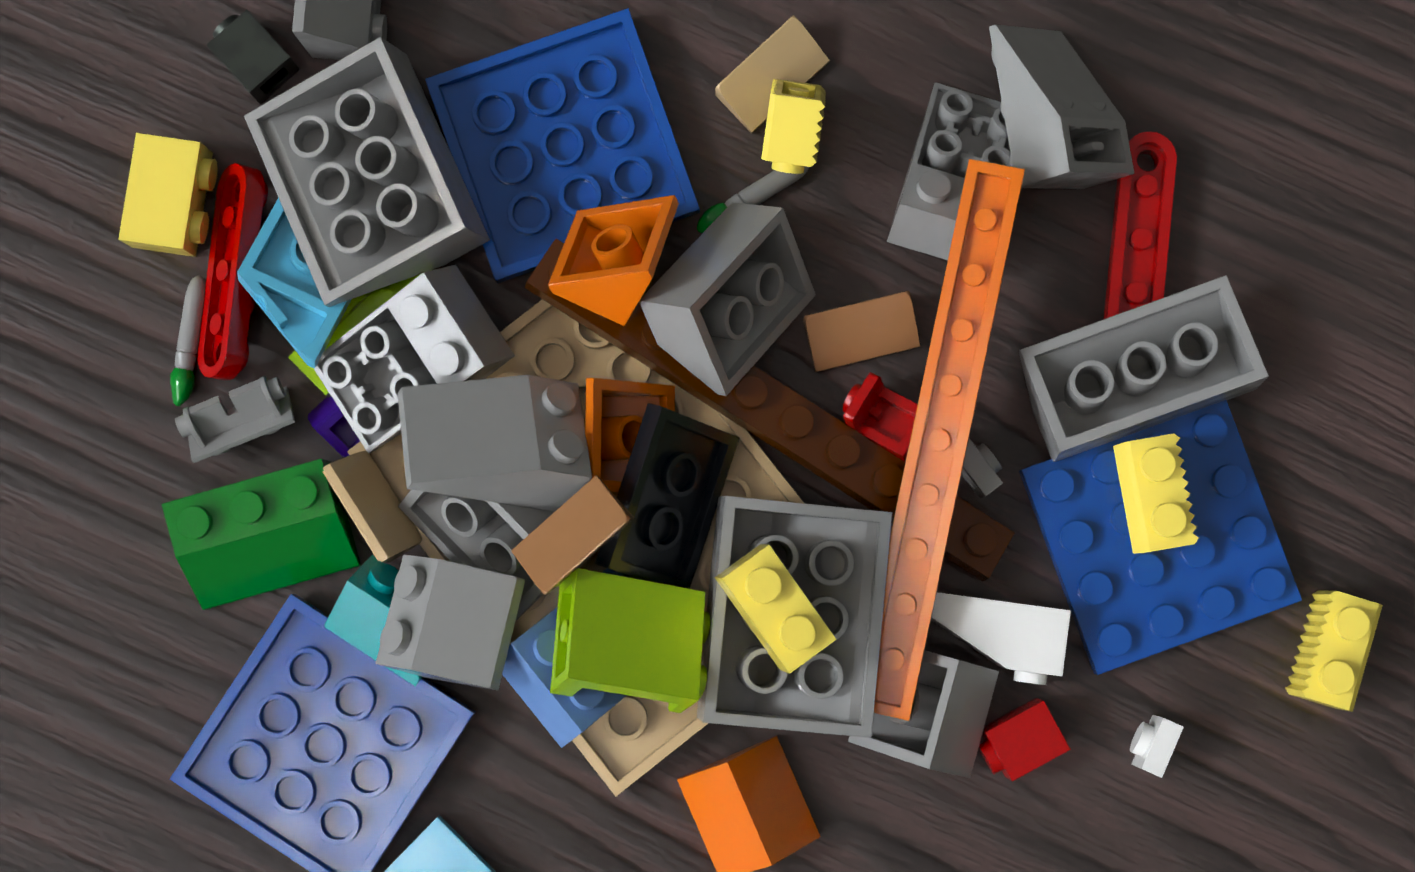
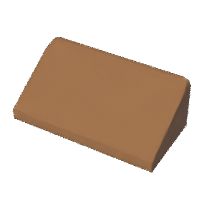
[803,291,920,373]
[511,475,634,595]

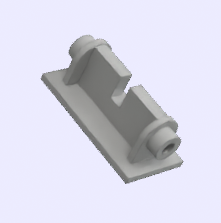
[175,376,295,463]

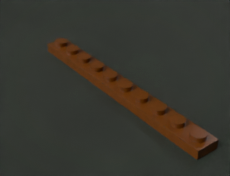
[525,238,1015,581]

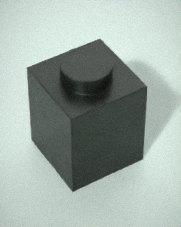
[207,9,300,104]

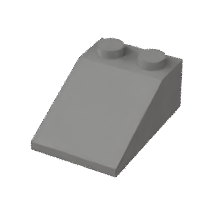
[397,375,592,511]

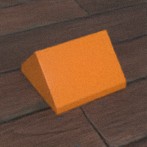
[548,195,679,326]
[585,378,675,495]
[677,735,821,872]

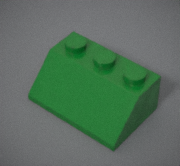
[161,458,361,610]

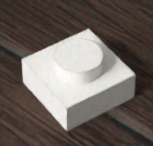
[1130,715,1184,778]

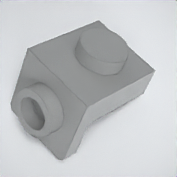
[962,438,1003,498]

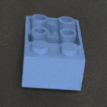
[502,568,642,748]

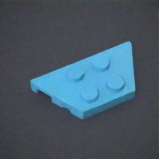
[237,197,352,369]

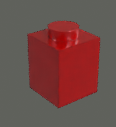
[978,698,1071,782]

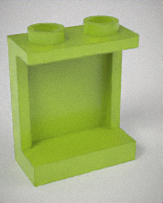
[550,568,710,713]

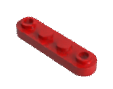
[1104,132,1177,319]
[198,163,268,381]

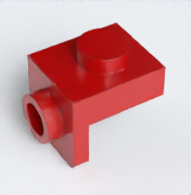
[843,372,918,463]

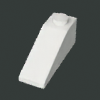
[931,592,1071,685]

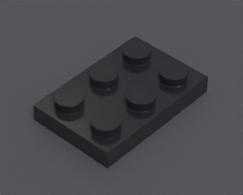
[595,403,740,589]

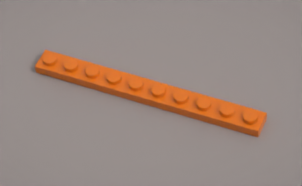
[874,159,1025,721]

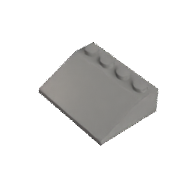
[244,37,490,307]
[697,496,892,738]

